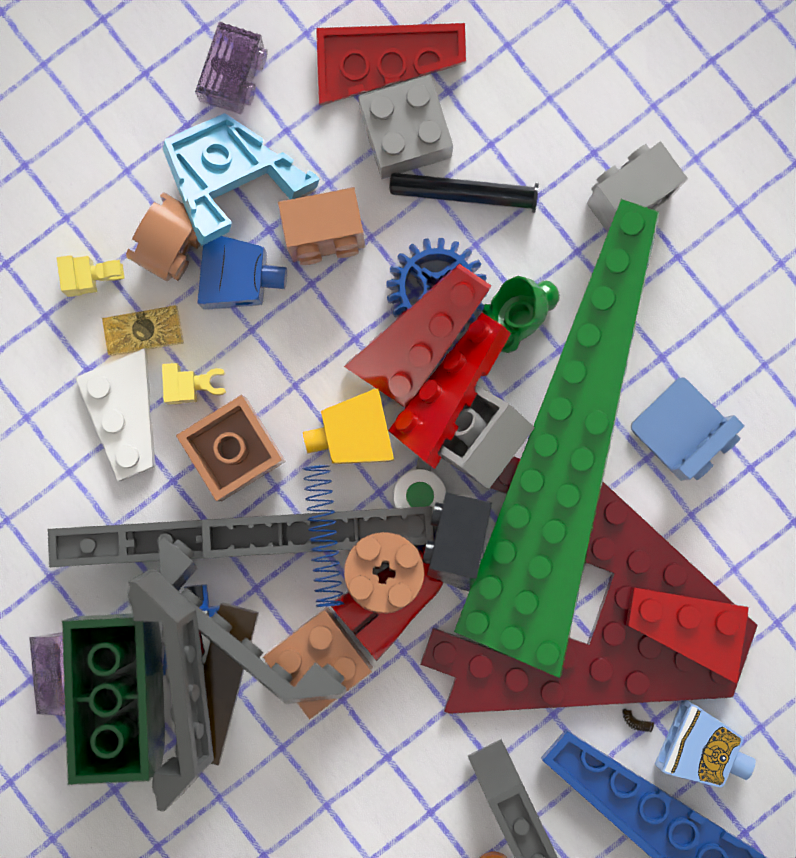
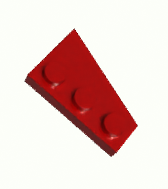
[626,587,749,684]

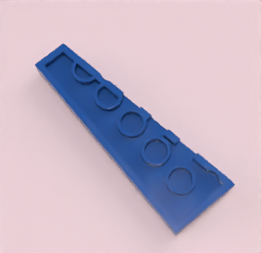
[541,729,766,858]

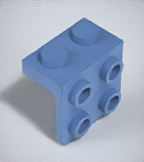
[631,377,745,481]

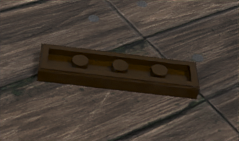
[203,602,259,766]

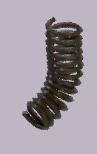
[622,708,654,733]

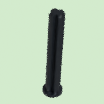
[389,173,539,213]

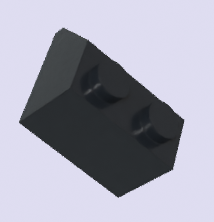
[422,492,492,591]

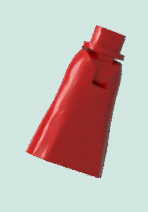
[331,545,444,661]

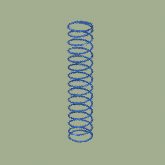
[302,465,344,607]

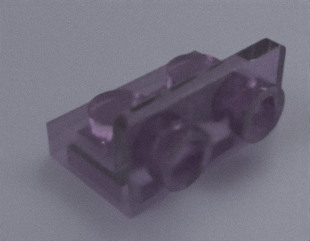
[29,632,65,716]

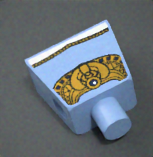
[655,700,756,788]

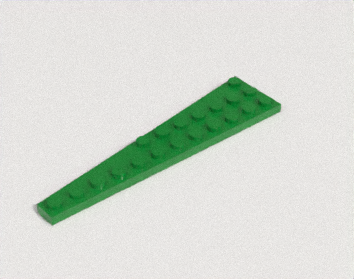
[454,199,659,678]

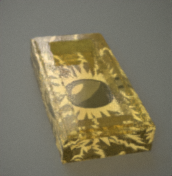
[102,305,184,356]

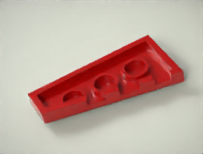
[388,313,511,469]

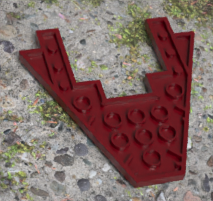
[420,456,758,714]

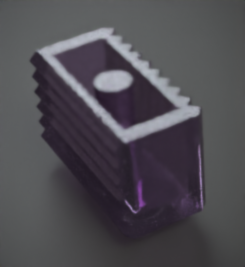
[195,22,268,114]

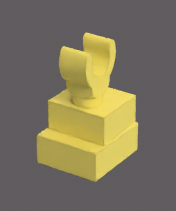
[56,255,125,297]
[162,363,226,405]

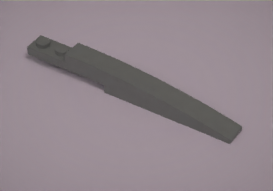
[48,506,434,567]

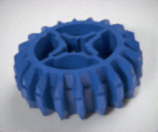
[386,238,488,334]

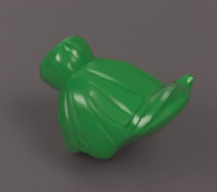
[482,276,560,353]

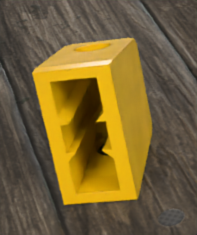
[303,388,394,464]

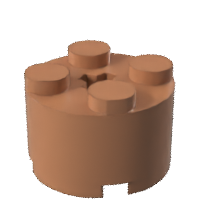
[126,192,201,281]
[344,533,424,614]

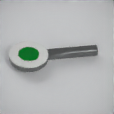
[394,456,446,514]

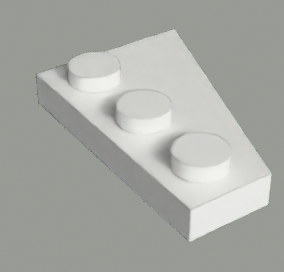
[75,348,155,481]

